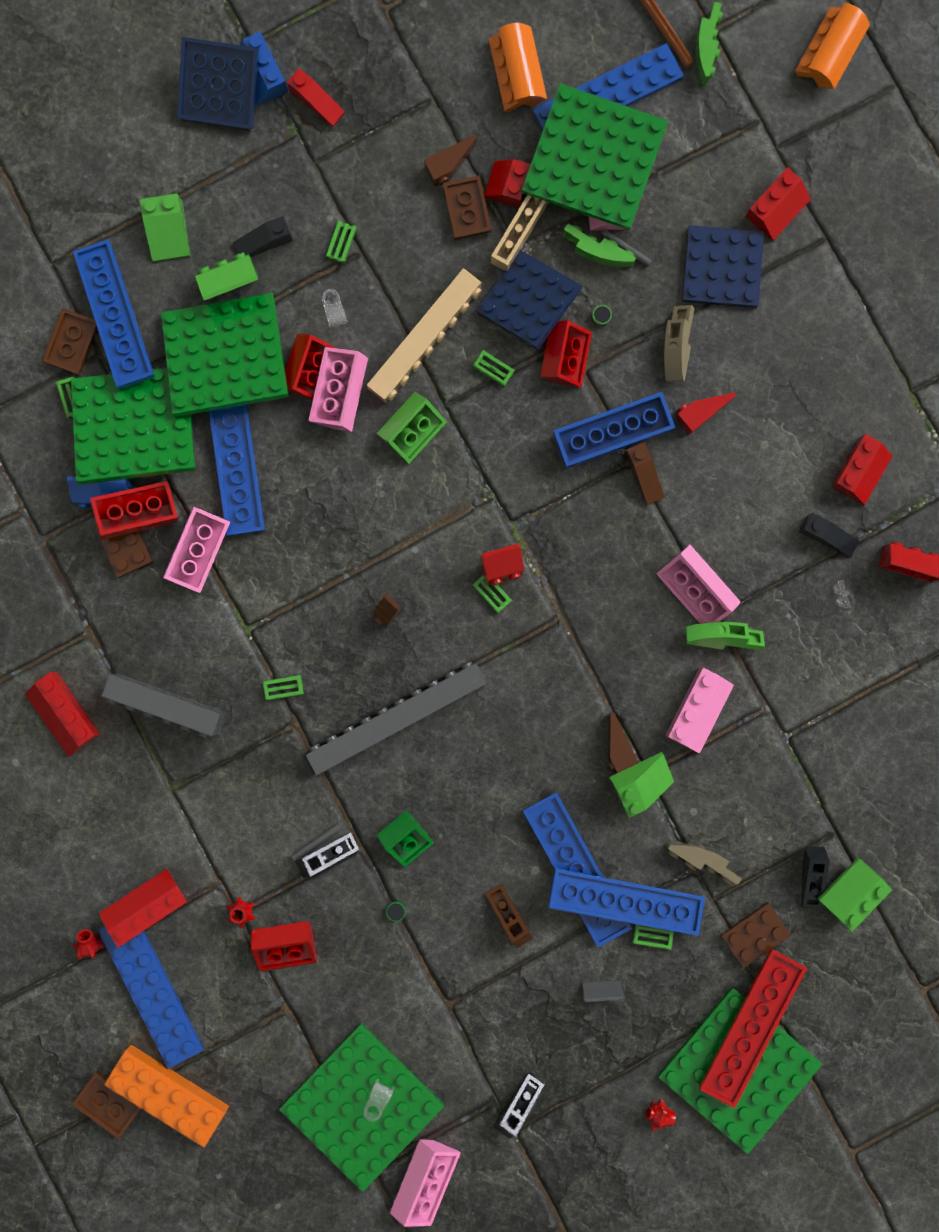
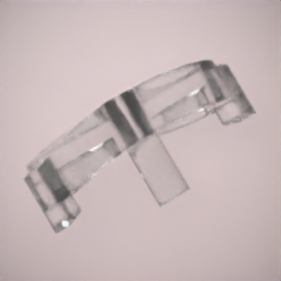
[834,580,851,608]

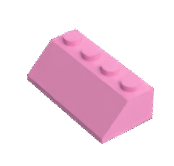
[308,347,368,432]
[163,507,230,593]
[656,545,741,624]
[665,668,734,753]
[390,1139,461,1227]

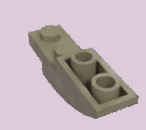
[664,305,694,383]
[665,843,742,885]

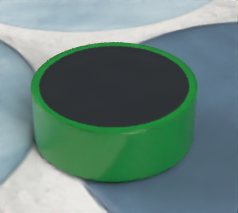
[386,901,406,922]

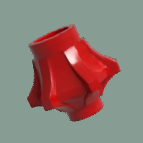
[226,897,255,928]
[72,929,104,959]
[645,1099,676,1131]

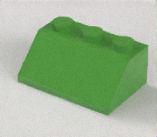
[195,252,258,301]
[377,392,447,464]
[818,857,892,932]

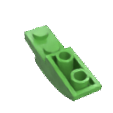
[696,2,723,85]
[563,224,636,267]
[685,622,765,651]

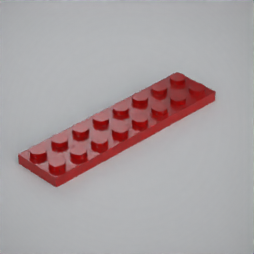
[699,948,807,1108]

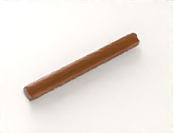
[640,0,694,68]

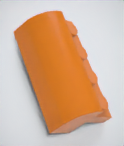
[795,3,870,89]
[489,23,547,112]

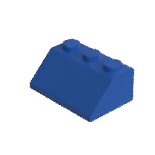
[239,31,288,107]
[67,477,135,509]

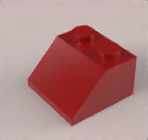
[484,159,531,208]
[480,543,524,586]

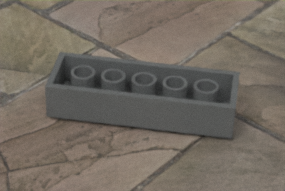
[102,674,227,738]

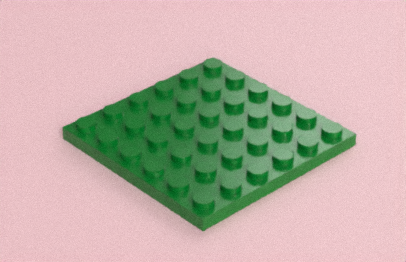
[522,83,668,230]
[161,293,289,417]
[71,368,196,485]
[658,986,823,1154]
[279,1023,444,1192]

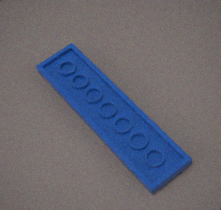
[533,43,684,132]
[73,239,155,389]
[209,405,265,536]
[523,792,632,947]
[547,868,705,936]
[98,926,204,1069]

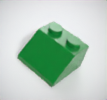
[377,810,434,867]

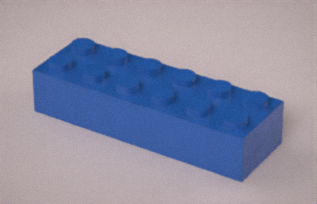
[552,392,675,470]

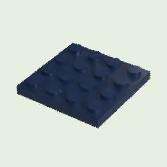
[177,37,259,129]
[682,225,764,308]
[476,250,582,350]

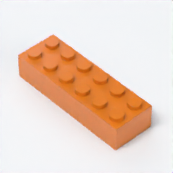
[104,1045,229,1147]

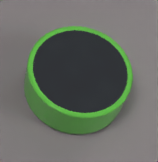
[592,305,612,326]

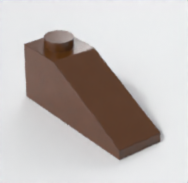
[424,135,476,186]
[624,442,665,505]
[373,594,403,627]
[607,712,638,774]
[485,884,534,948]

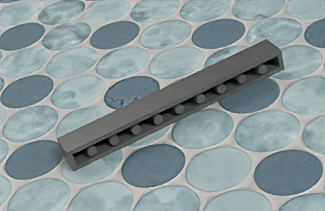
[306,662,487,776]

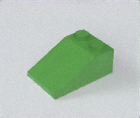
[140,193,191,262]
[610,752,674,818]

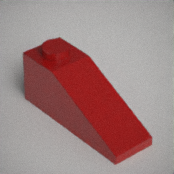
[287,68,345,127]
[675,392,736,435]

